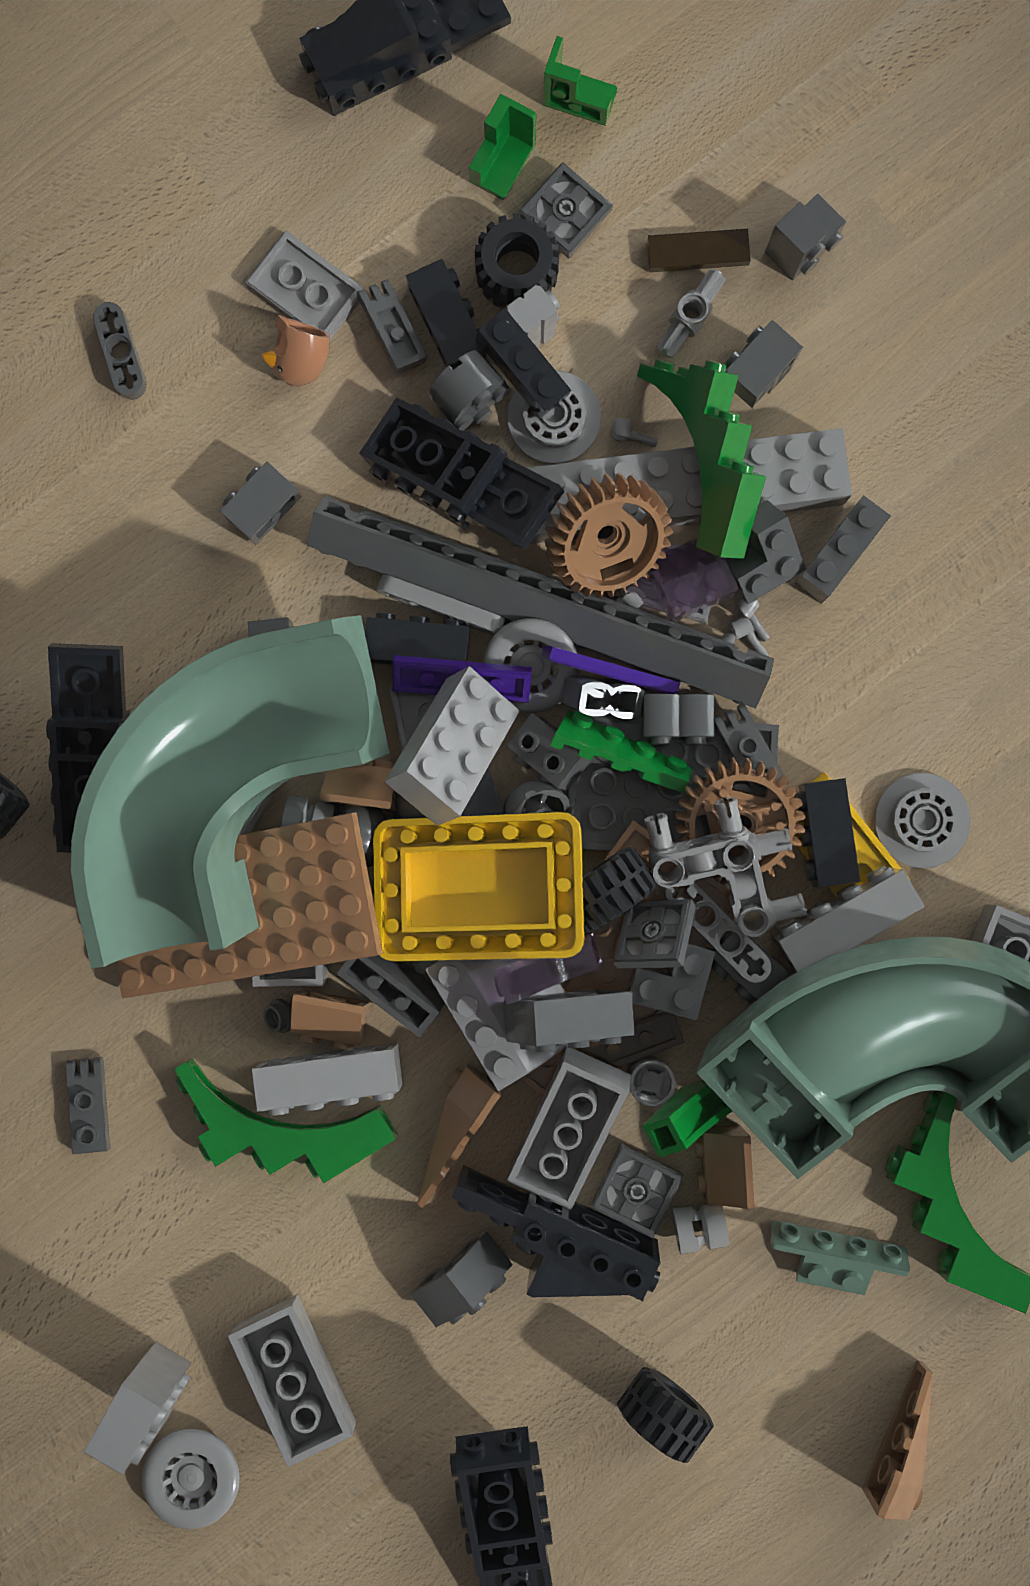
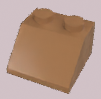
[320,760,396,812]
[290,989,370,1050]
[694,1125,755,1209]

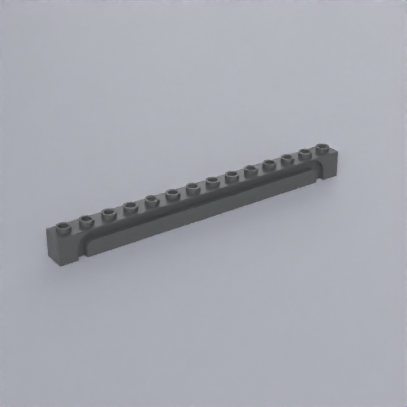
[307,496,774,709]

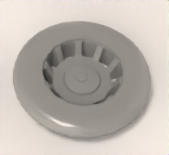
[507,371,601,463]
[483,618,578,713]
[875,773,970,868]
[142,1429,240,1529]

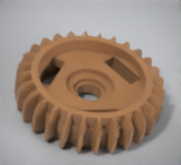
[544,472,673,599]
[675,758,805,883]

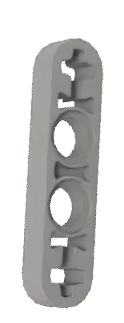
[376,574,505,635]
[665,882,771,984]

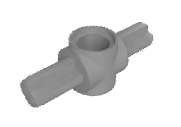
[657,269,725,359]

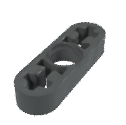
[93,302,147,400]

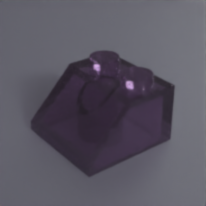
[648,538,738,622]

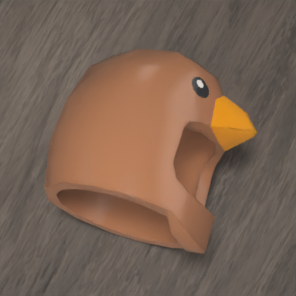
[261,315,330,386]

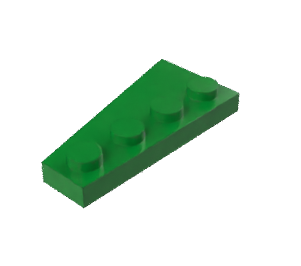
[550,709,693,793]

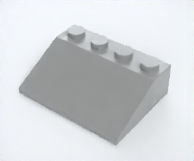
[425,958,568,1091]

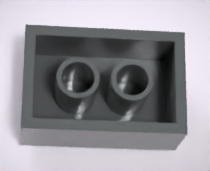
[504,989,634,1052]

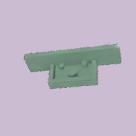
[770,1220,910,1295]

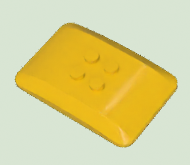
[373,812,584,961]

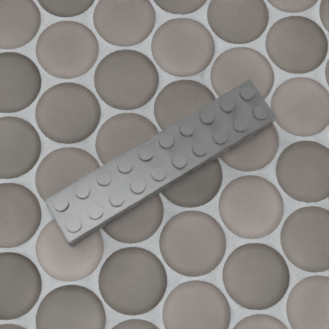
[511,428,852,547]

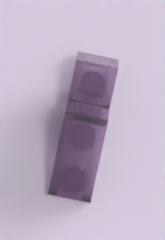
[494,932,603,1005]

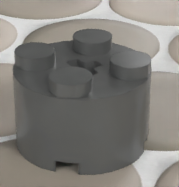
[429,350,511,431]

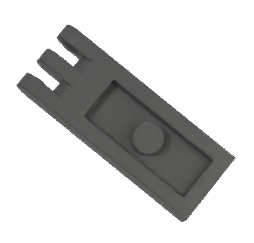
[357,279,428,374]
[714,703,788,797]
[66,1057,110,1154]

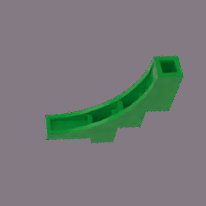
[637,359,766,558]
[174,1058,398,1184]
[642,1080,732,1158]
[885,1090,1030,1314]

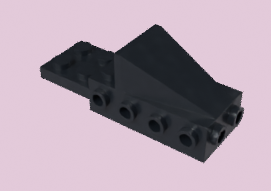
[298,0,511,116]
[359,397,564,550]
[46,643,130,853]
[452,1165,661,1302]
[450,1426,553,1586]

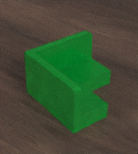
[543,36,618,126]
[468,93,537,200]

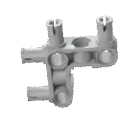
[644,797,807,937]

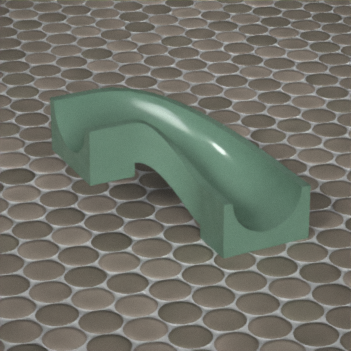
[71,615,390,969]
[696,937,1030,1179]

